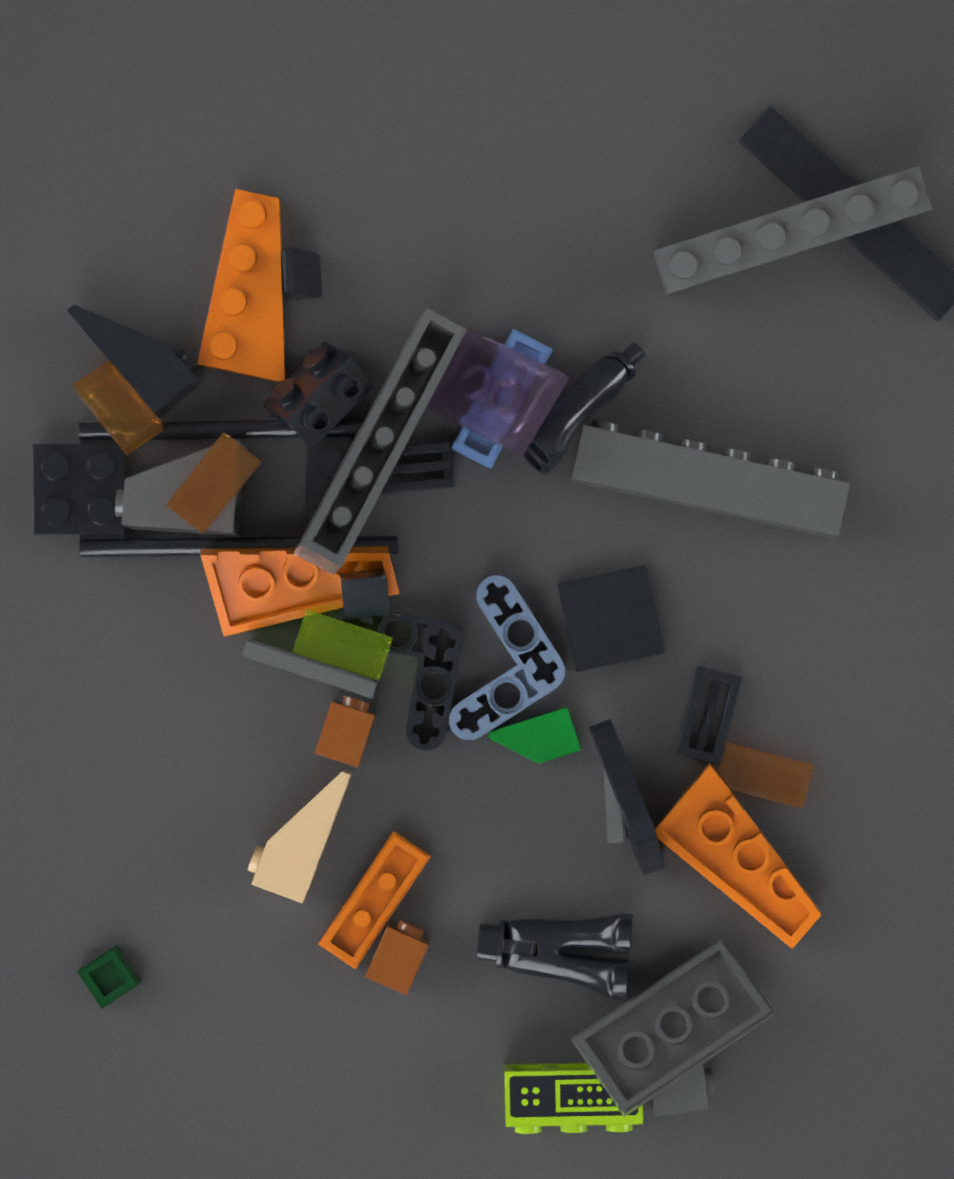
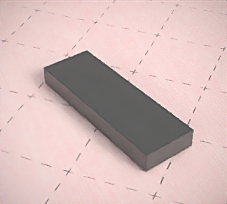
[242,639,379,698]

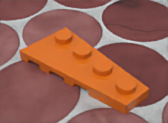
[197,189,286,383]
[200,546,399,637]
[654,762,821,949]

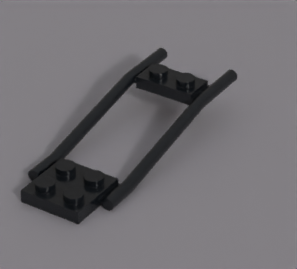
[33,419,398,557]

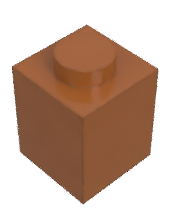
[314,695,376,768]
[365,919,430,996]

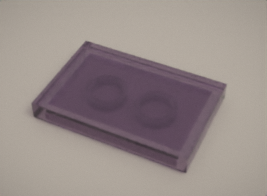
[426,329,569,457]

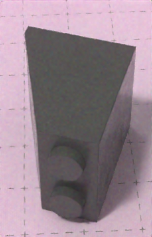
[115,439,248,537]

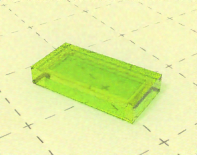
[292,609,393,681]

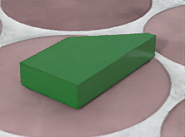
[488,707,581,764]

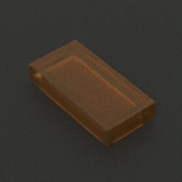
[73,360,164,455]
[166,432,262,535]
[718,742,814,809]

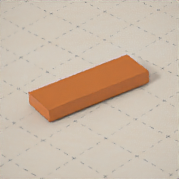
[318,830,431,969]

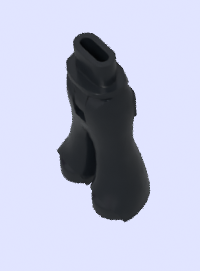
[510,342,645,475]
[477,913,633,1002]

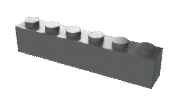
[653,165,932,295]
[293,308,467,575]
[570,420,850,538]

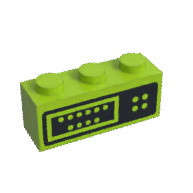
[504,1062,643,1134]

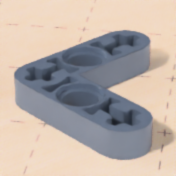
[449,575,565,740]

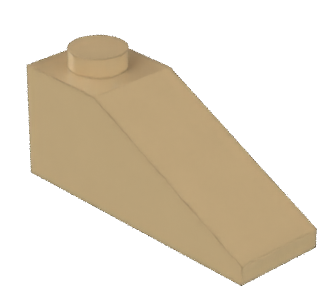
[248,769,353,904]

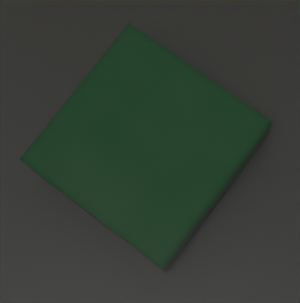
[77,944,141,1009]

